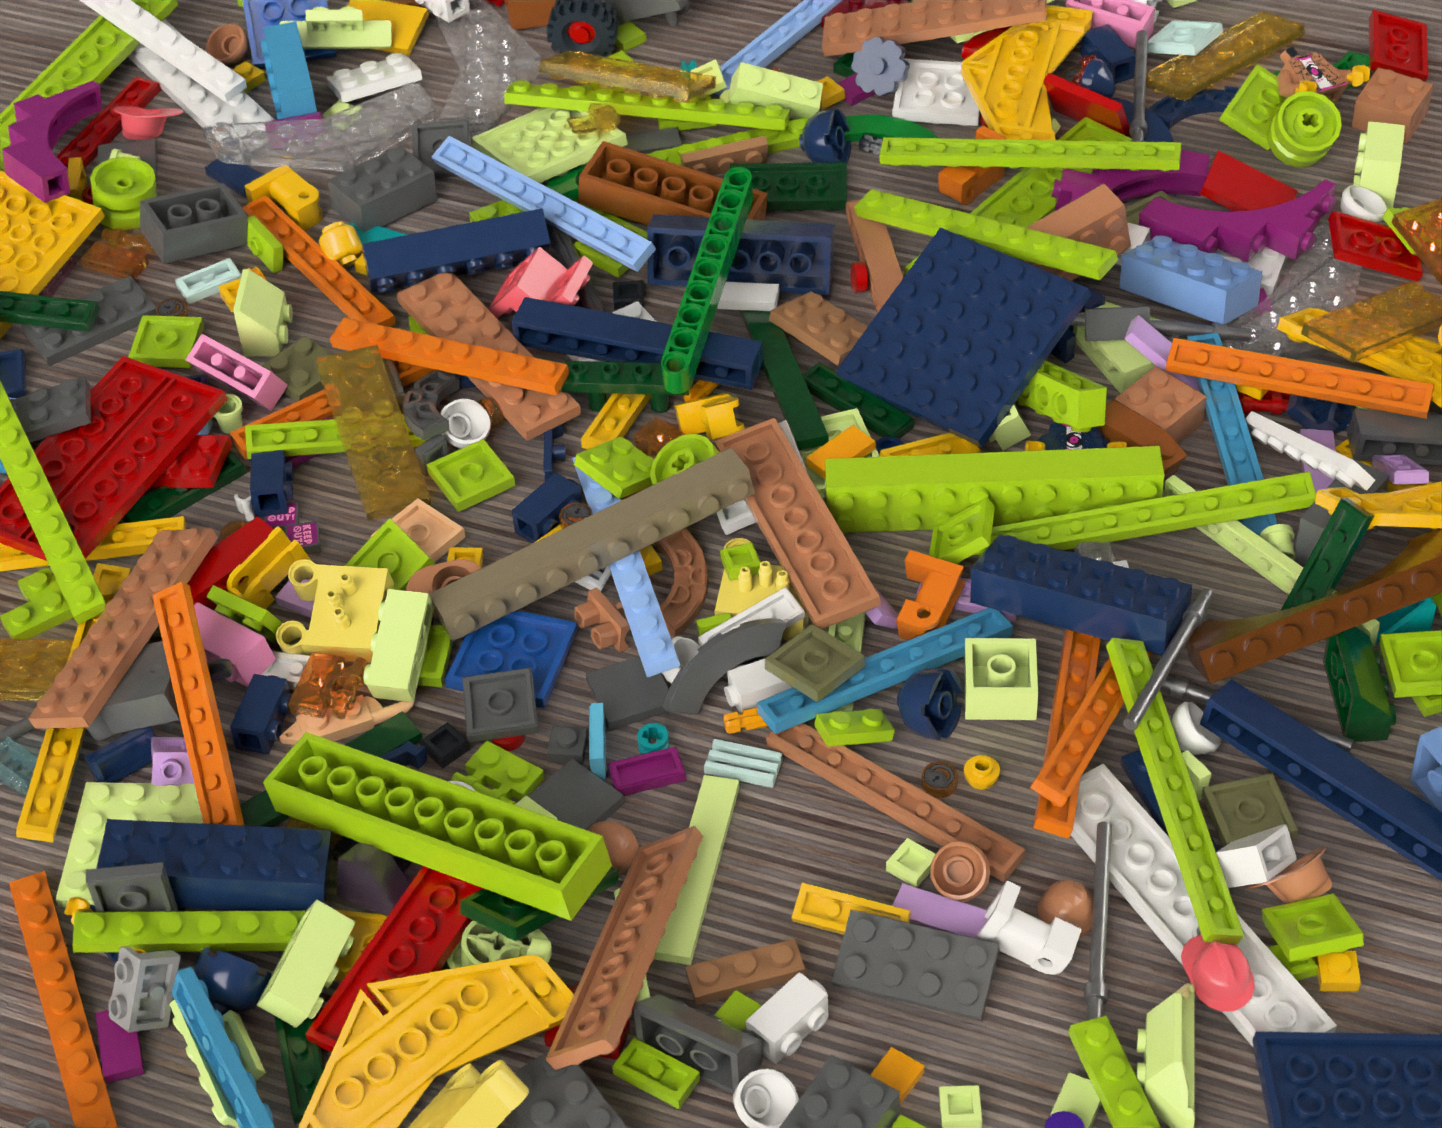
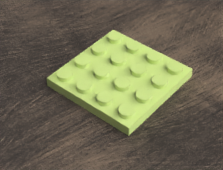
[471,107,628,184]
[56,782,204,910]

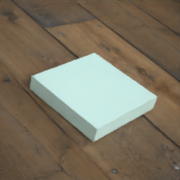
[1147,20,1223,56]

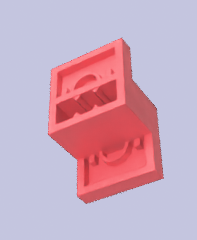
[488,246,593,319]

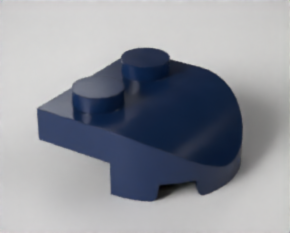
[1286,394,1356,435]

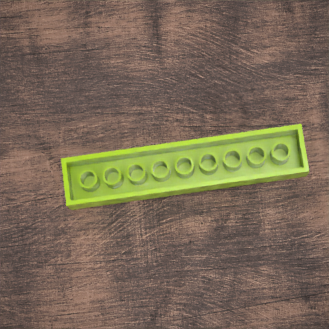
[825,446,1164,533]
[263,732,612,921]

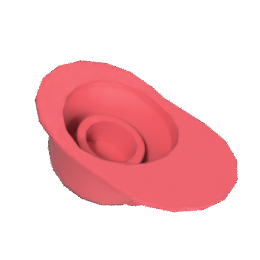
[114,106,183,140]
[1181,934,1255,1012]

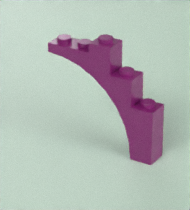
[2,81,102,203]
[1051,141,1210,210]
[1138,179,1336,262]

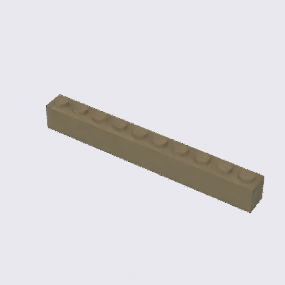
[429,448,755,642]

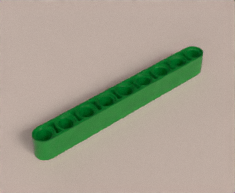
[661,167,753,394]

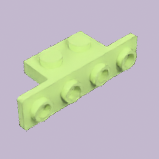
[280,7,392,49]
[169,999,266,1128]

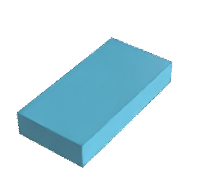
[589,703,606,781]

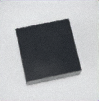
[613,280,645,311]
[420,722,470,769]

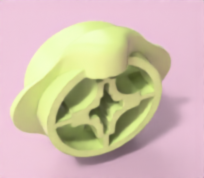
[447,920,552,969]

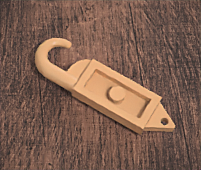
[279,695,415,745]

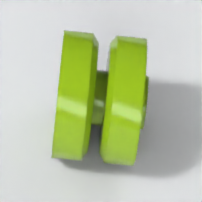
[1267,91,1342,168]
[90,157,157,230]
[650,434,720,485]

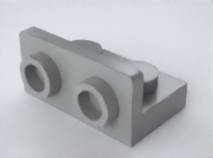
[108,946,180,1032]

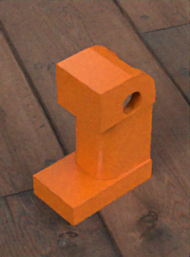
[938,125,1006,205]
[896,550,966,640]

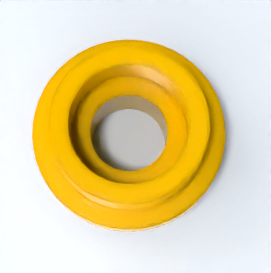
[964,755,1000,790]

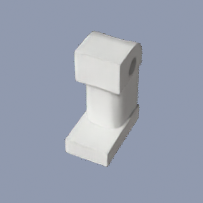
[976,881,1082,975]

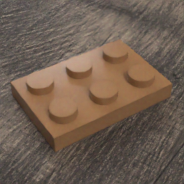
[769,291,868,365]

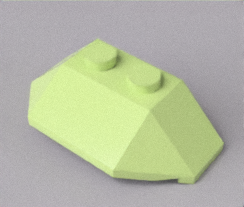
[1136,983,1195,1128]

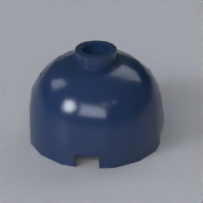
[799,109,851,164]
[897,668,963,740]
[194,947,272,1016]

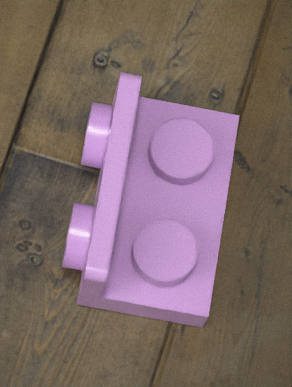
[151,737,194,786]

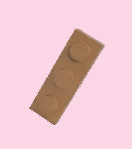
[680,136,768,175]
[685,939,806,1006]

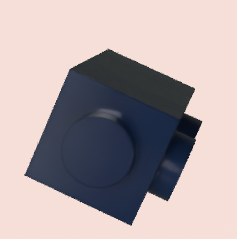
[1080,25,1136,84]
[250,450,294,517]
[512,472,582,543]
[230,674,294,754]

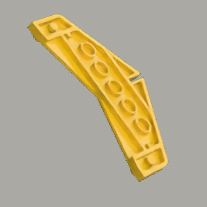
[961,5,1093,140]
[1277,308,1442,408]
[1315,481,1442,530]
[298,955,574,1128]

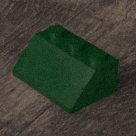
[1323,627,1396,743]

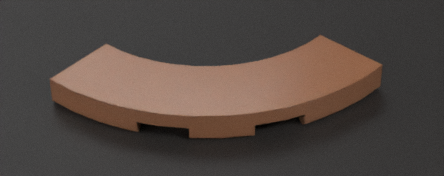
[657,528,708,637]

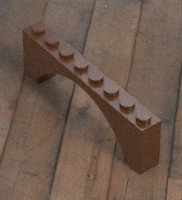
[1185,528,1442,684]

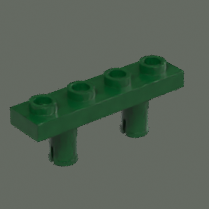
[562,361,690,413]

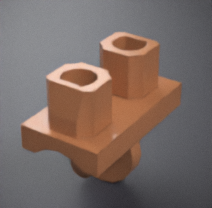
[574,587,630,653]

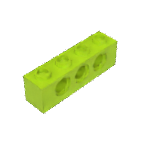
[1016,360,1107,432]

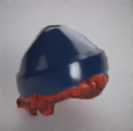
[1071,54,1116,98]

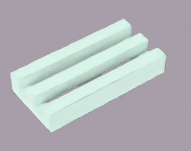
[175,258,242,304]
[704,739,783,788]

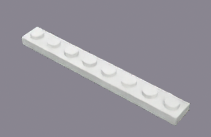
[80,0,247,102]

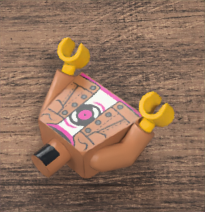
[1277,47,1370,104]

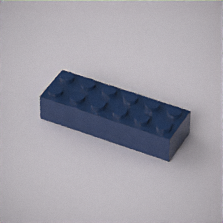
[363,208,550,295]
[647,214,835,295]
[970,534,1192,655]
[96,819,331,912]

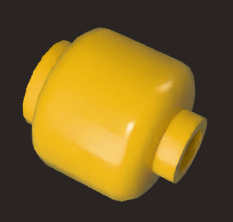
[319,221,363,268]

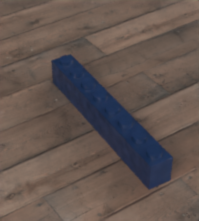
[512,297,763,390]
[1200,679,1442,881]

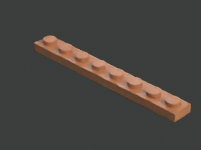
[766,723,1025,882]

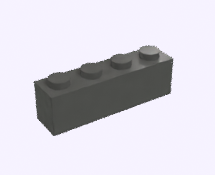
[1347,409,1442,466]

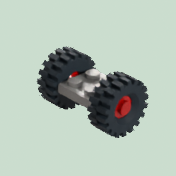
[546,0,619,64]

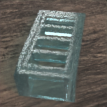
[0,737,38,796]

